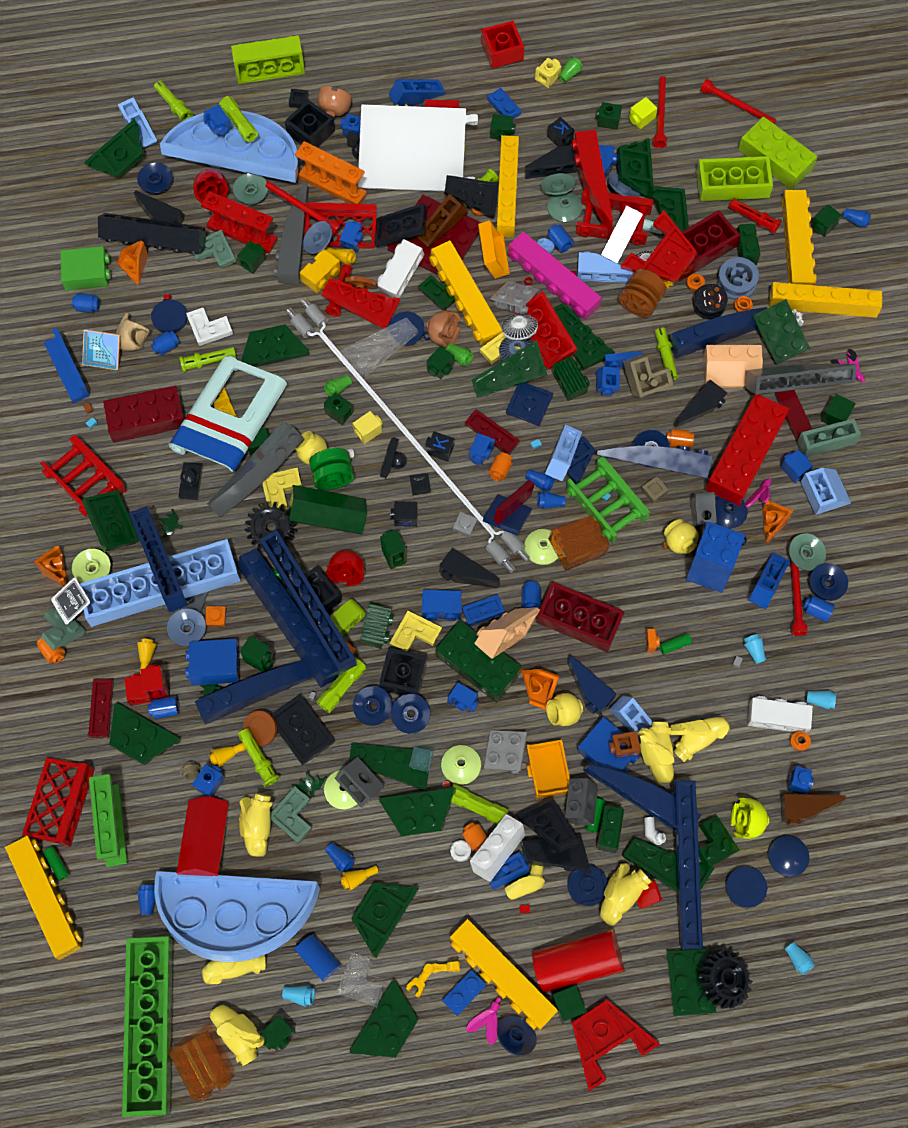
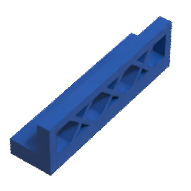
[44,328,90,403]

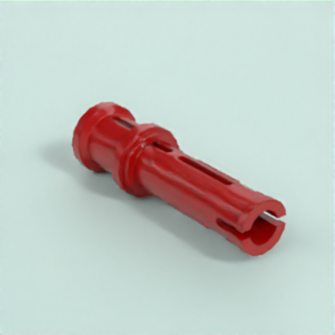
[729,198,782,234]
[325,264,353,317]

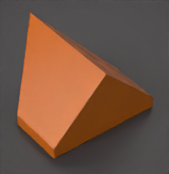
[116,241,148,286]
[762,500,794,543]
[34,546,68,587]
[521,669,559,710]

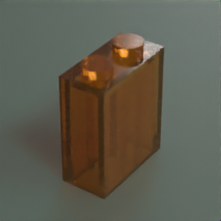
[548,515,609,571]
[169,1031,234,1102]

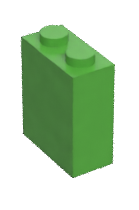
[60,246,111,291]

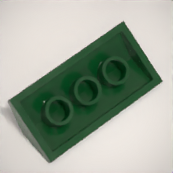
[288,485,367,535]

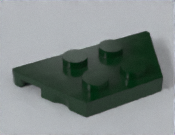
[84,119,145,179]
[617,138,654,199]
[241,324,309,367]
[109,703,181,765]
[379,788,456,837]
[351,883,419,959]
[349,980,418,1058]

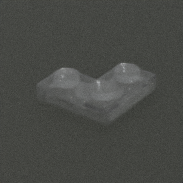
[336,953,384,1008]

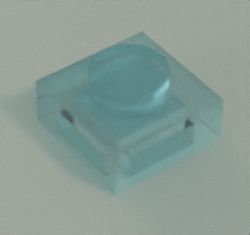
[409,747,434,772]

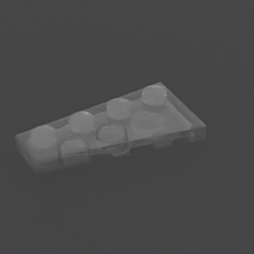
[340,318,419,379]

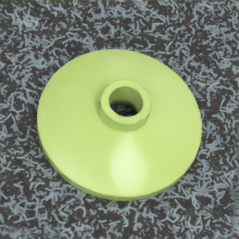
[524,529,562,565]
[72,549,111,583]
[441,745,481,785]
[324,770,357,810]

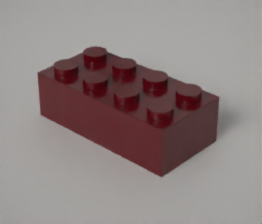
[679,210,740,281]
[103,385,184,443]
[536,582,625,653]

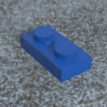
[487,88,521,119]
[604,351,642,368]
[462,594,505,627]
[488,852,530,890]
[442,970,486,1016]

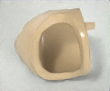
[116,313,150,351]

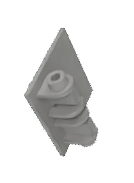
[490,281,539,314]
[484,730,527,774]

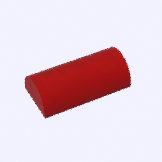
[532,929,625,993]

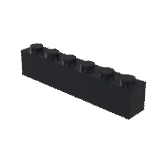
[98,213,206,254]

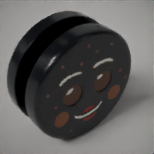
[693,284,728,320]

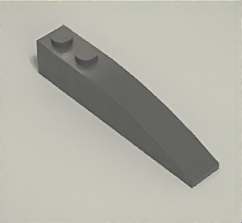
[274,183,309,284]
[746,364,857,394]
[207,422,304,517]

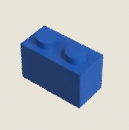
[422,590,462,621]

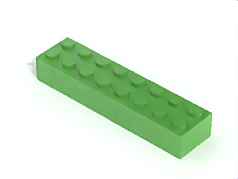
[122,936,173,1117]

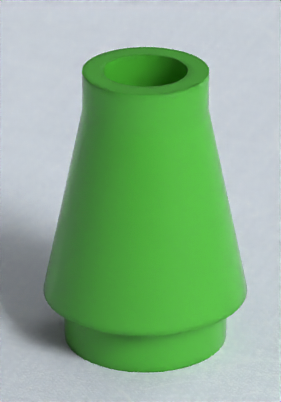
[558,57,583,83]
[446,343,474,366]
[324,374,352,396]

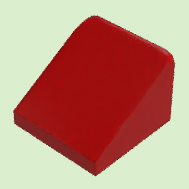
[637,881,662,909]

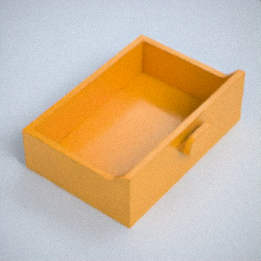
[478,220,510,279]
[526,740,570,799]

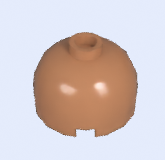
[317,86,352,118]
[427,310,461,348]

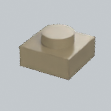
[642,476,669,503]

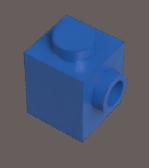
[781,450,813,484]
[192,764,225,797]

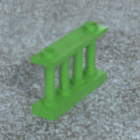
[566,456,650,544]
[89,774,128,868]

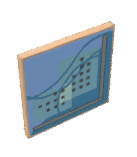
[82,329,120,370]

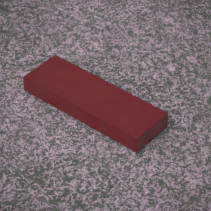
[775,390,813,442]
[465,409,520,455]
[494,480,535,525]
[88,679,114,738]

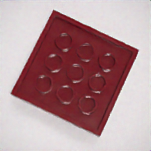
[387,194,482,275]

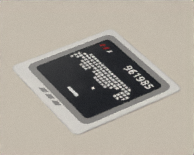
[51,578,90,625]

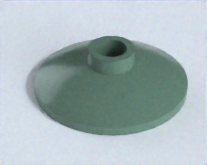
[233,173,268,204]
[541,173,576,195]
[547,192,582,223]
[789,533,826,571]

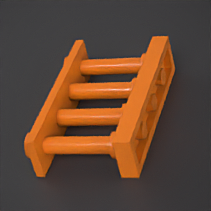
[295,141,367,204]

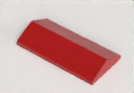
[514,291,578,370]
[176,796,229,876]

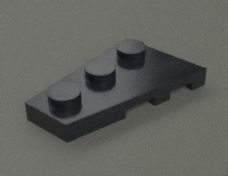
[516,797,579,853]
[521,834,591,874]

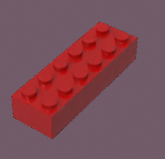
[705,394,790,507]

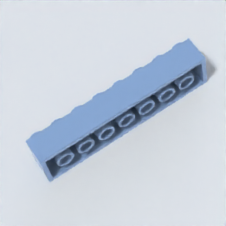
[80,539,240,627]

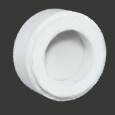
[450,840,471,862]

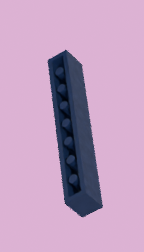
[260,530,357,675]
[237,548,339,688]

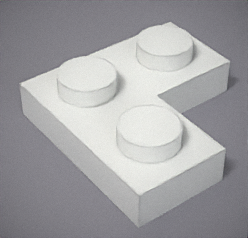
[186,308,233,346]

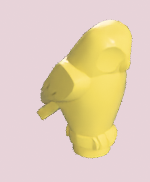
[669,717,730,762]
[638,722,674,783]
[239,793,273,857]
[600,863,652,926]
[202,955,265,985]
[209,1005,264,1066]

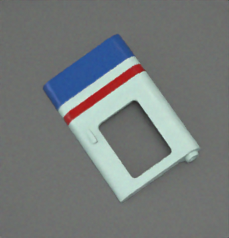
[169,356,287,472]

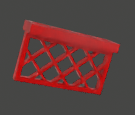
[305,202,377,249]
[22,758,95,847]

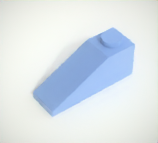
[577,252,632,283]
[545,424,582,481]
[609,696,652,743]

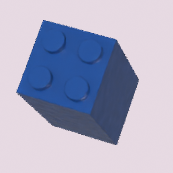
[686,521,746,593]

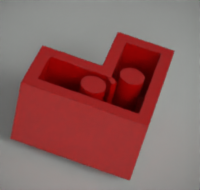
[124,664,169,706]

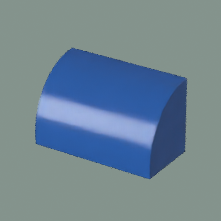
[294,934,342,982]

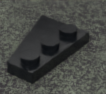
[444,175,499,219]

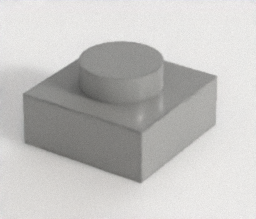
[453,512,478,537]

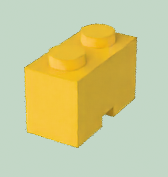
[300,249,341,293]

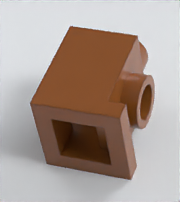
[609,731,641,759]

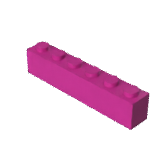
[508,232,602,320]

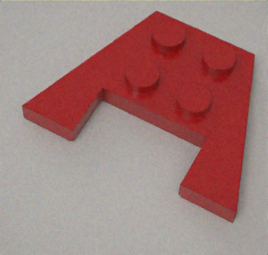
[621,210,697,283]
[571,1000,660,1092]

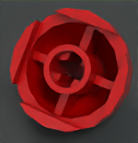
[193,169,229,203]
[326,550,365,587]

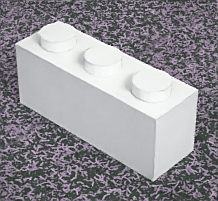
[601,206,642,263]
[377,239,424,298]
[748,696,813,733]
[470,814,525,882]

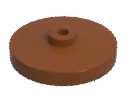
[344,276,377,289]
[243,711,277,747]

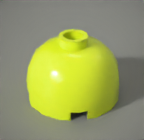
[731,798,769,839]

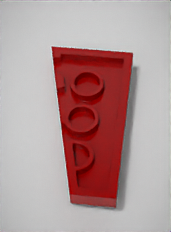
[321,278,400,330]

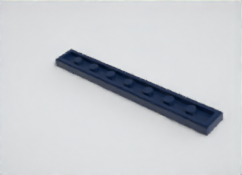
[674,780,703,949]

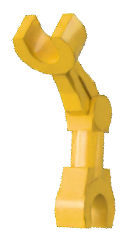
[406,961,460,998]

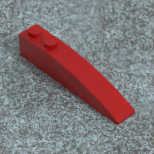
[571,130,613,230]

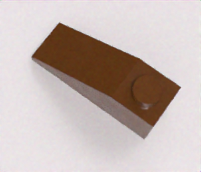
[416,194,469,247]
[781,794,846,826]

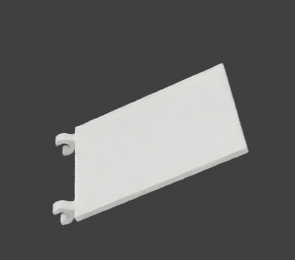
[358,105,478,192]

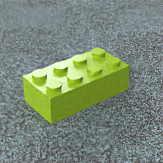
[231,35,305,84]
[738,116,818,190]
[696,156,773,201]

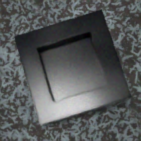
[289,88,309,108]
[409,473,431,496]

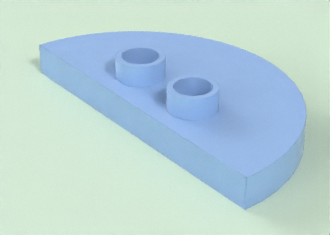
[160,111,298,183]
[154,871,320,962]

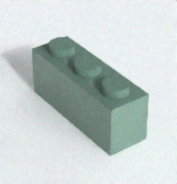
[797,419,861,457]

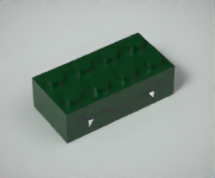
[435,621,522,703]

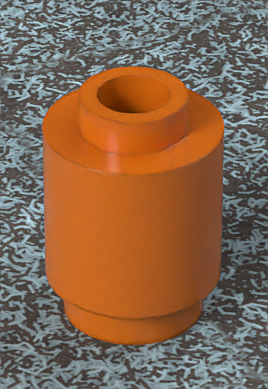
[667,429,694,448]
[488,452,512,482]
[37,638,65,664]
[462,822,488,852]

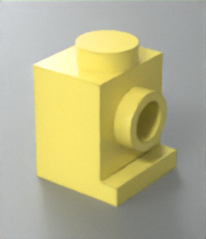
[535,58,561,88]

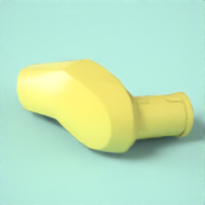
[505,865,545,900]

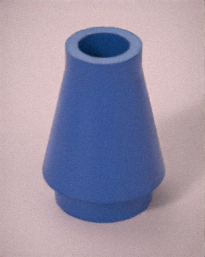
[843,208,871,228]
[525,469,555,491]
[537,491,566,510]
[325,843,355,872]
[137,885,155,915]

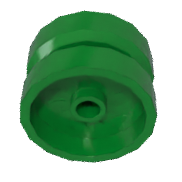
[309,448,355,490]

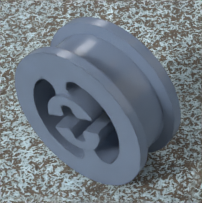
[717,257,759,300]

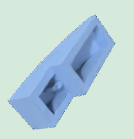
[118,97,157,148]

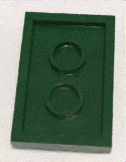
[753,299,810,365]
[82,490,140,552]
[666,948,717,1017]

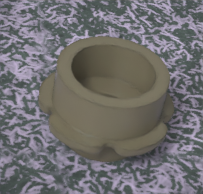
[180,762,200,780]

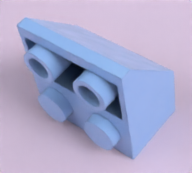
[801,468,851,515]

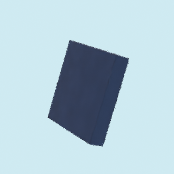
[506,383,554,427]
[483,494,532,536]

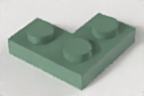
[194,230,237,269]
[41,608,85,651]
[270,786,312,844]

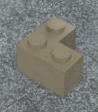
[623,355,674,398]

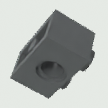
[335,757,385,808]
[565,778,598,826]

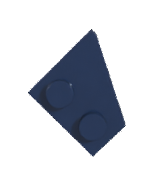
[566,436,595,485]

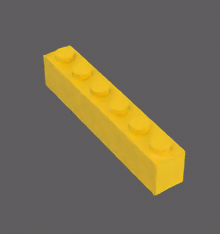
[497,135,519,238]
[782,190,816,285]
[429,241,502,346]
[769,282,882,318]
[5,835,83,960]
[450,919,558,1031]

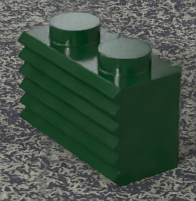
[737,223,761,265]
[552,356,590,401]
[380,530,407,569]
[359,603,394,649]
[240,636,275,673]
[596,805,624,853]

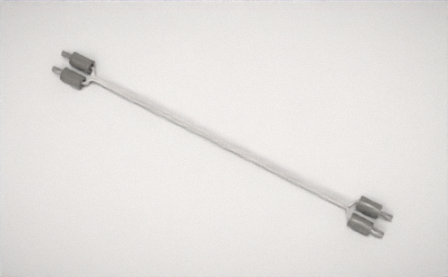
[287,298,530,573]

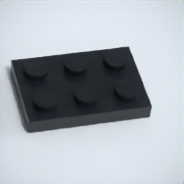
[374,203,427,248]
[271,695,335,766]

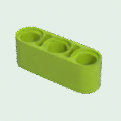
[330,599,366,637]

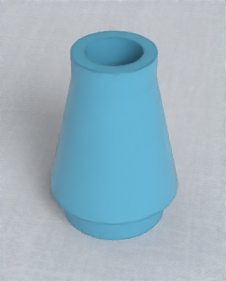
[744,634,767,664]
[807,690,837,710]
[785,942,815,975]
[282,985,315,1007]

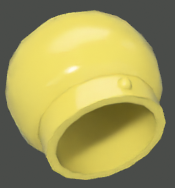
[295,431,327,465]
[664,519,698,554]
[546,693,583,726]

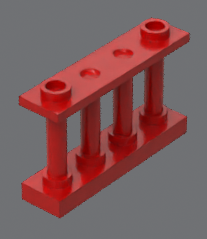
[576,189,653,245]
[201,191,278,254]
[40,435,127,517]

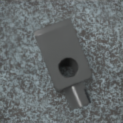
[690,492,717,539]

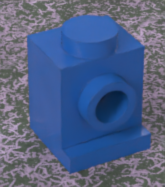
[203,105,230,136]
[340,113,361,136]
[340,221,363,252]
[595,366,620,396]
[469,433,495,465]
[447,682,479,712]
[787,766,814,795]

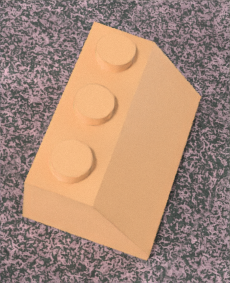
[703,345,763,388]
[475,607,540,659]

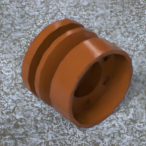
[619,269,667,318]

